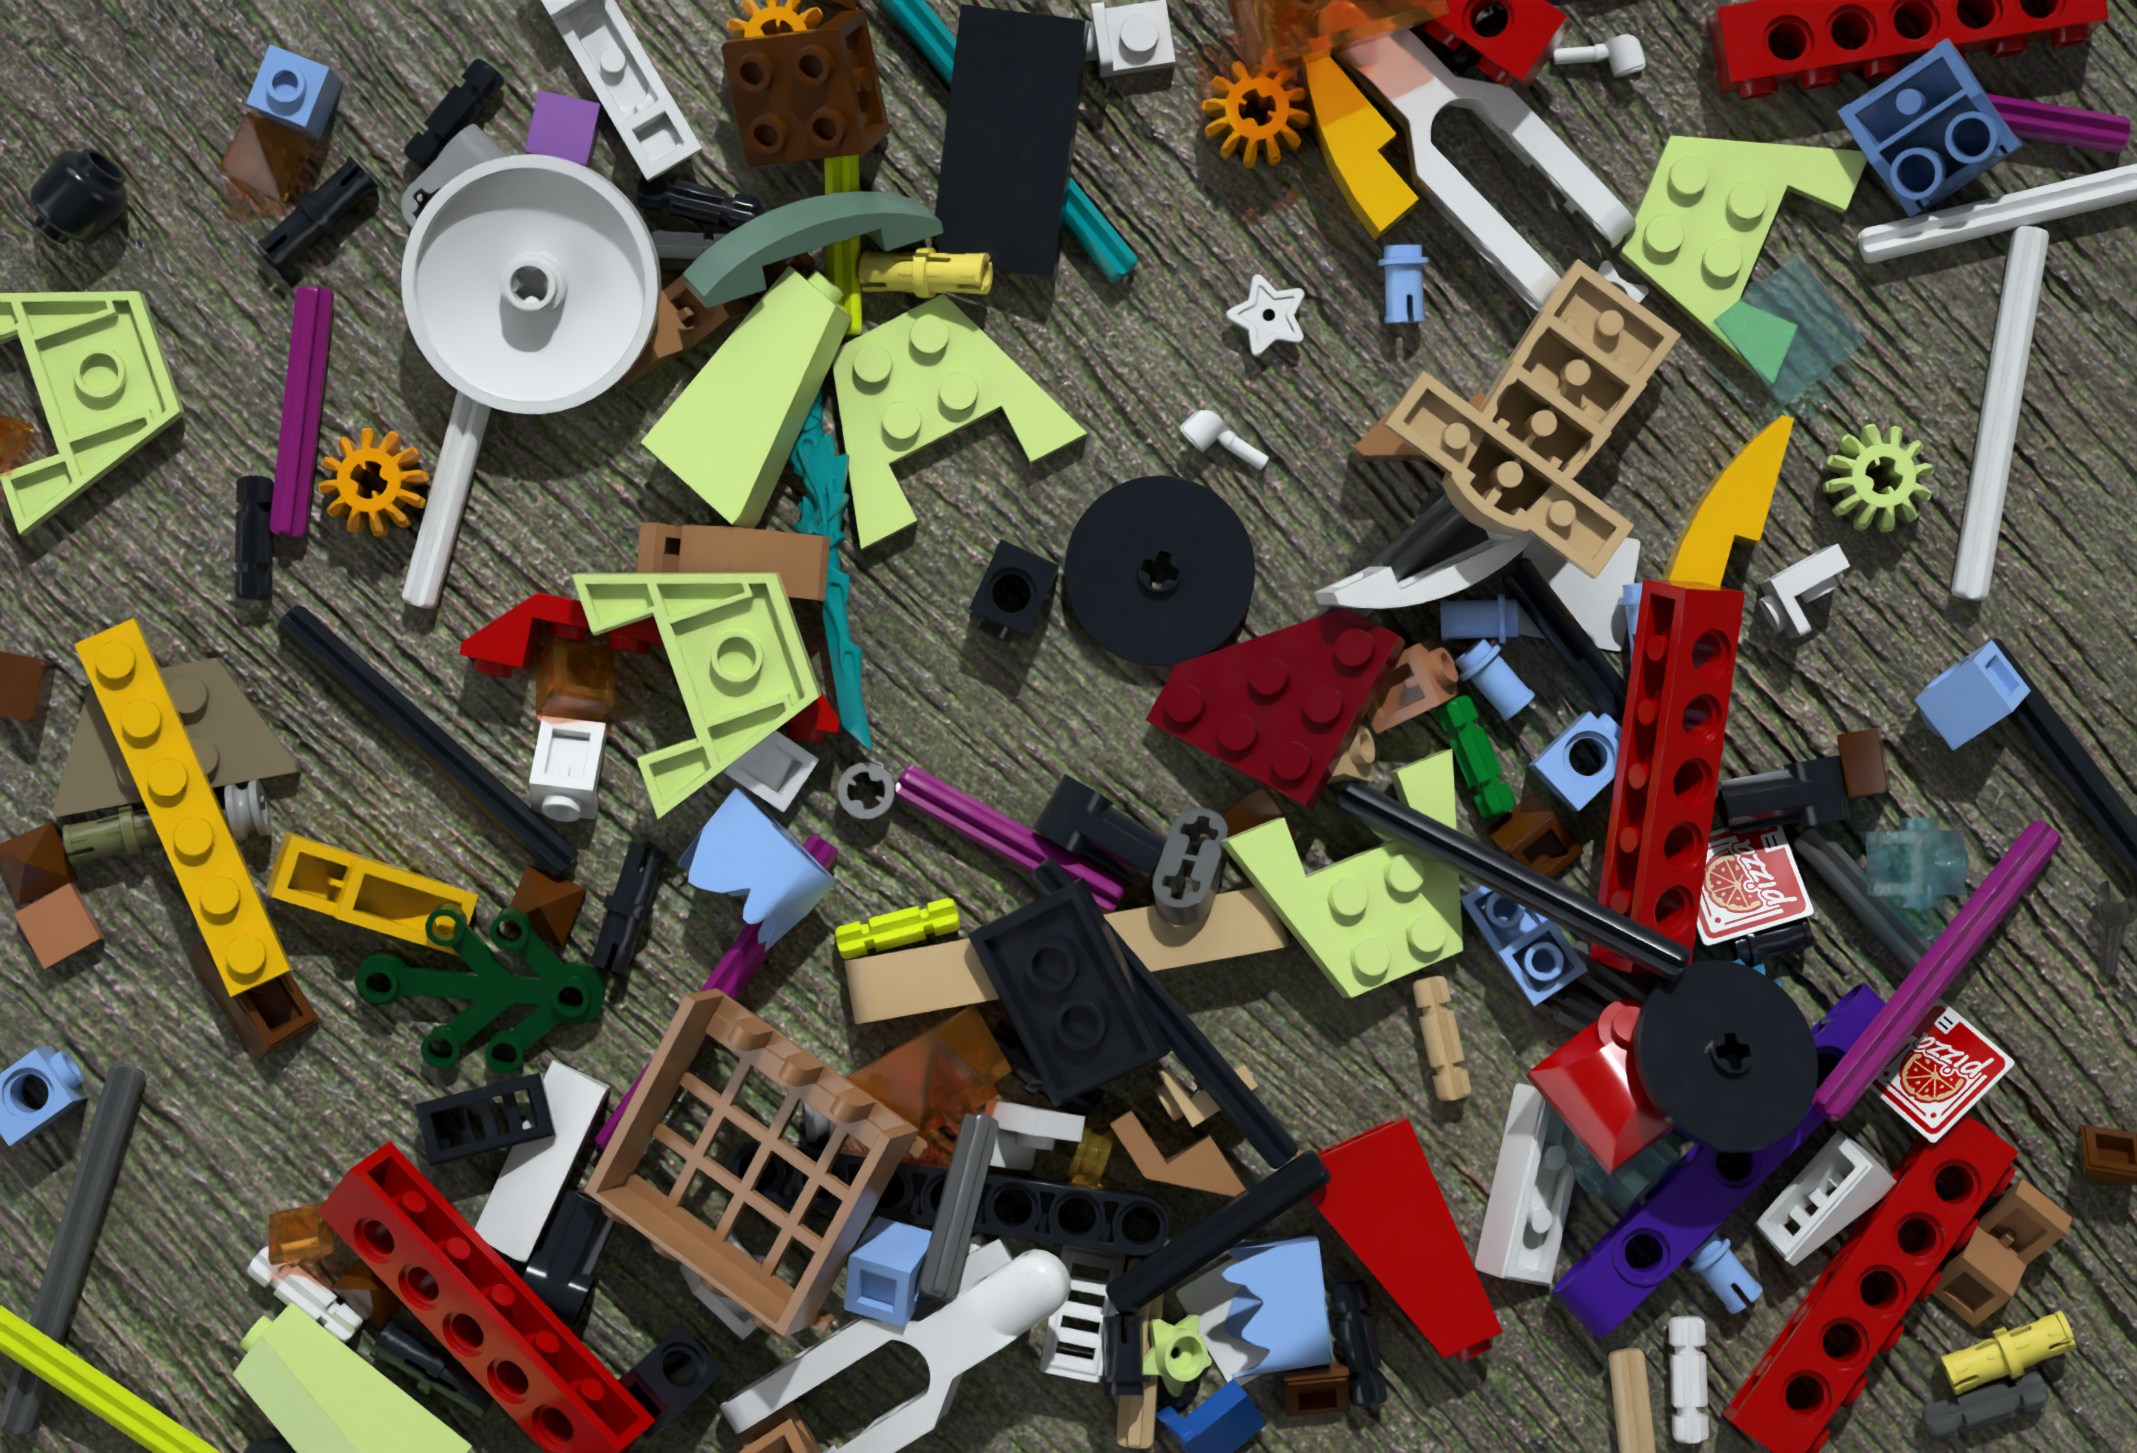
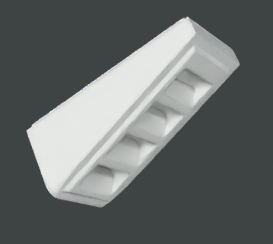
[1753,1130,1897,1266]
[1039,1245,1126,1383]

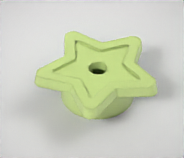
[1143,1315,1212,1397]

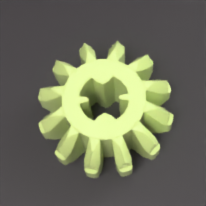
[1822,424,1933,533]

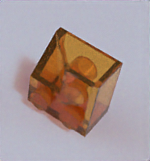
[845,1004,1012,1157]

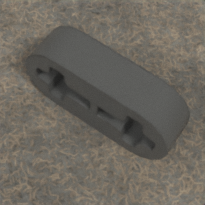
[1152,808,1229,926]

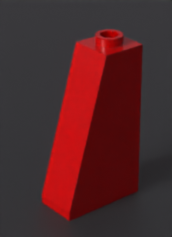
[1308,1115,1503,1361]

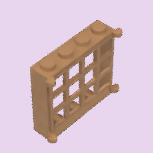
[584,988,928,1337]

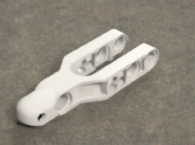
[1318,0,1636,312]
[719,1249,1071,1453]

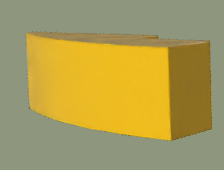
[1300,37,1419,242]
[1661,415,1794,586]
[265,831,479,956]

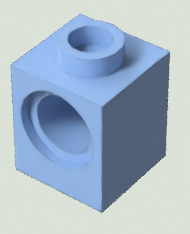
[246,44,343,141]
[1914,640,2031,751]
[1527,711,1622,812]
[0,1046,88,1147]
[844,1216,932,1327]

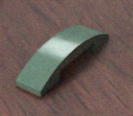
[682,191,943,308]

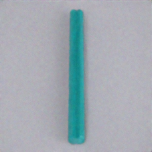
[879,0,1138,282]

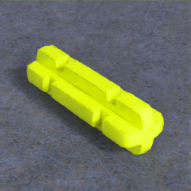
[835,898,960,960]

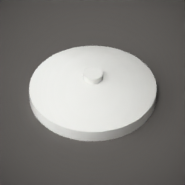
[401,154,661,414]

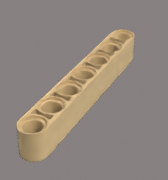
[844,887,1289,1024]

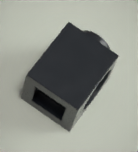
[969,539,1059,644]
[618,1324,724,1440]

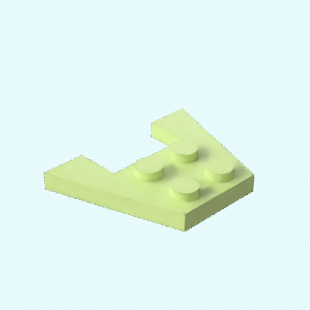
[1618,135,1868,387]
[0,291,185,536]
[832,293,1087,551]
[572,572,822,819]
[1219,749,1463,998]

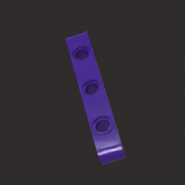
[1552,982,1886,1339]

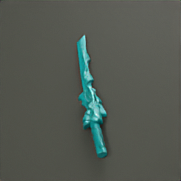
[788,387,872,750]

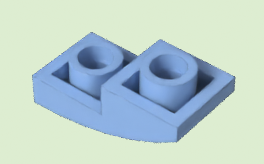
[1460,885,1588,1006]

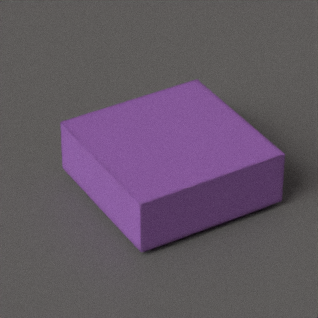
[524,90,603,168]

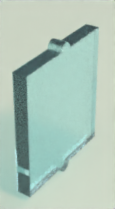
[1713,255,1866,408]

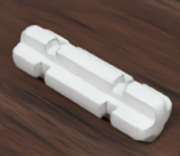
[247,1246,363,1344]
[1668,1316,1709,1444]

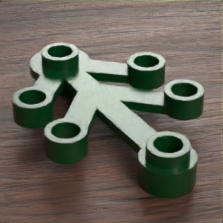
[355,903,605,1073]

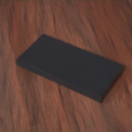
[931,4,1090,277]

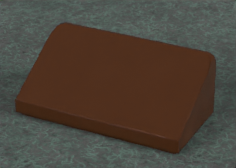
[188,940,320,1061]

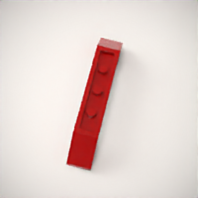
[459,592,842,744]

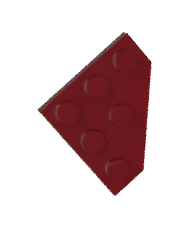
[1146,608,1406,810]

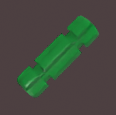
[1436,695,1516,819]

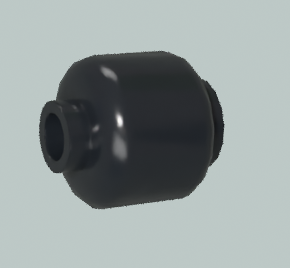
[31,148,128,244]

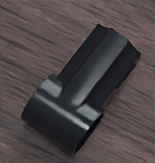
[1717,755,1851,835]
[1032,774,1167,888]
[522,1188,616,1327]

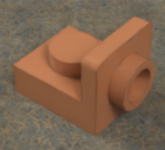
[1366,637,1460,734]

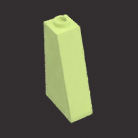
[641,265,852,529]
[232,1302,472,1453]

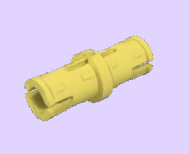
[859,247,993,298]
[1940,1310,2077,1396]

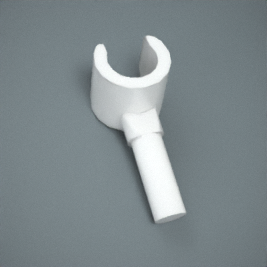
[1554,34,1646,77]
[1180,410,1269,470]

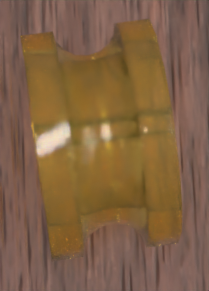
[1066,1122,1116,1187]

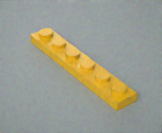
[74,618,293,997]

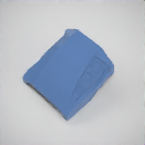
[1837,38,2023,218]

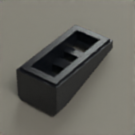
[415,1072,557,1167]

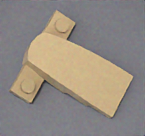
[1382,259,1681,579]

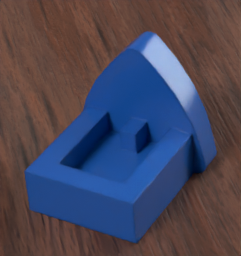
[1156,1379,1267,1453]

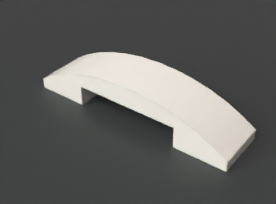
[541,0,703,182]
[1314,530,1535,609]

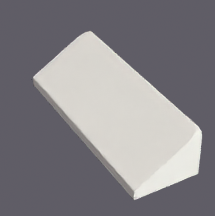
[474,1060,611,1264]
[1475,1083,1583,1287]

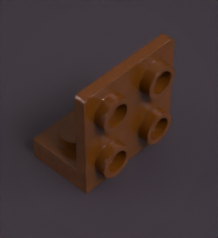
[721,9,890,166]

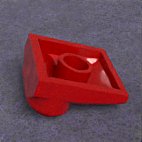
[1526,998,1674,1176]

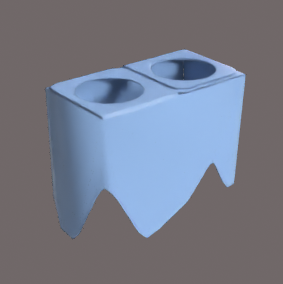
[677,788,837,952]
[1221,1232,1333,1378]

